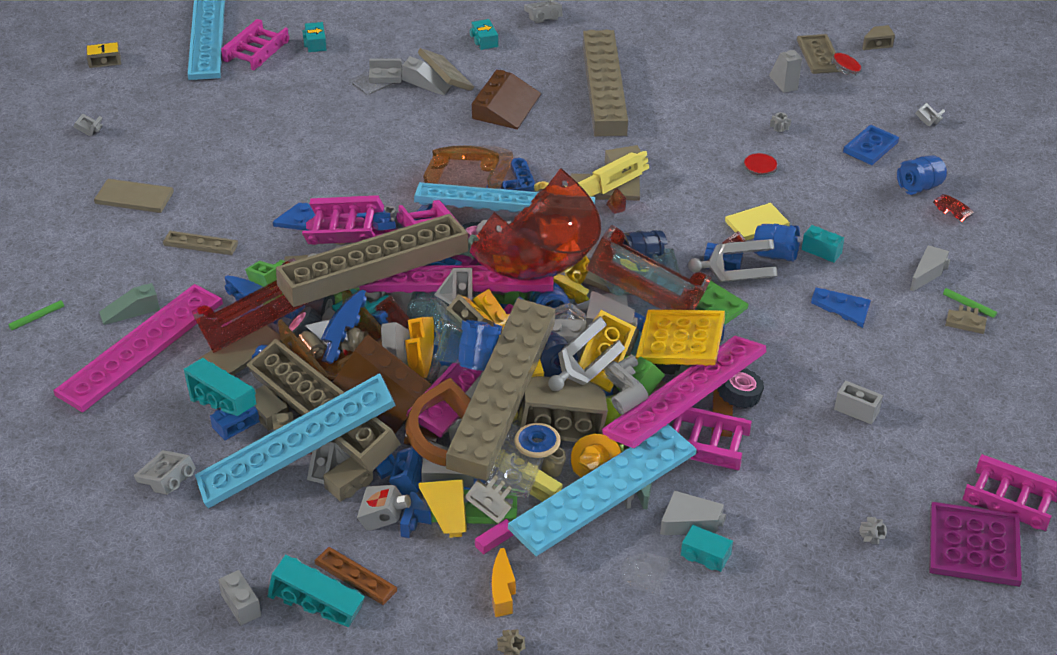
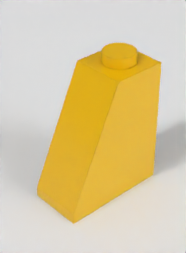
[418,479,467,538]

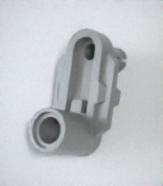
[604,354,649,415]

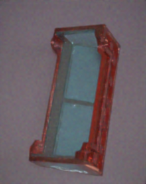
[586,225,712,310]

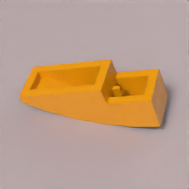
[405,317,434,378]
[492,548,516,617]

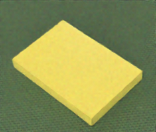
[725,203,790,241]

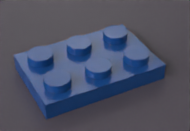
[843,124,899,165]

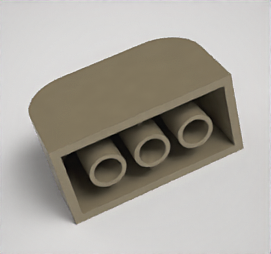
[517,376,608,442]

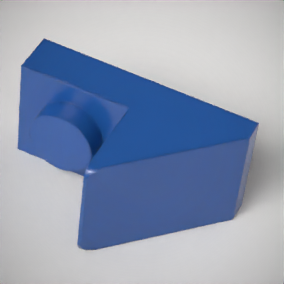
[400,492,432,538]

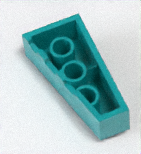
[183,358,257,416]
[267,554,365,627]

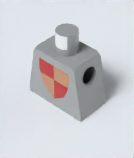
[357,485,411,531]

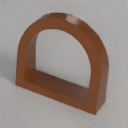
[405,377,471,466]

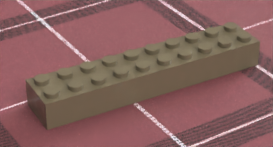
[583,29,628,137]
[276,214,468,307]
[446,298,556,481]
[247,339,401,473]

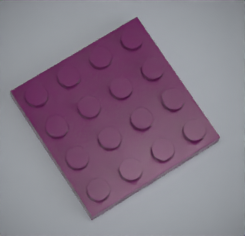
[929,502,1022,587]

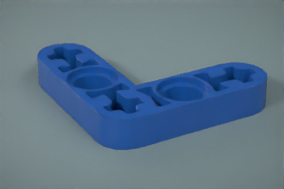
[486,158,535,192]

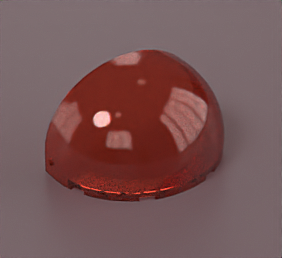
[470,168,601,281]

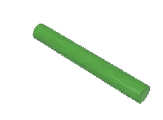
[943,288,997,318]
[8,300,64,330]

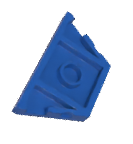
[273,203,316,231]

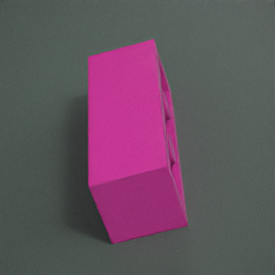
[475,519,514,555]

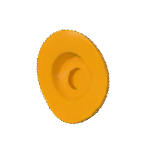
[571,434,622,478]

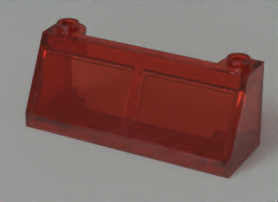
[191,258,312,353]

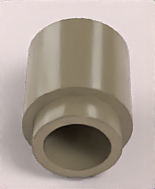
[297,331,325,359]
[541,447,566,477]

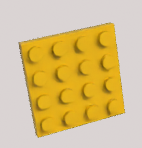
[635,310,725,366]

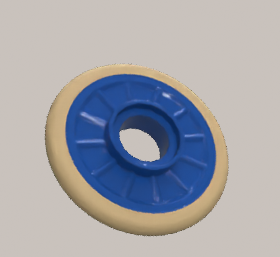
[514,423,561,458]

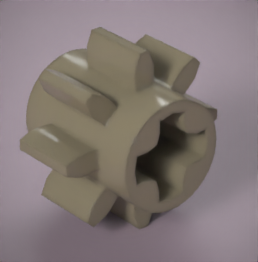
[497,629,526,655]

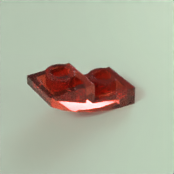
[933,194,974,222]

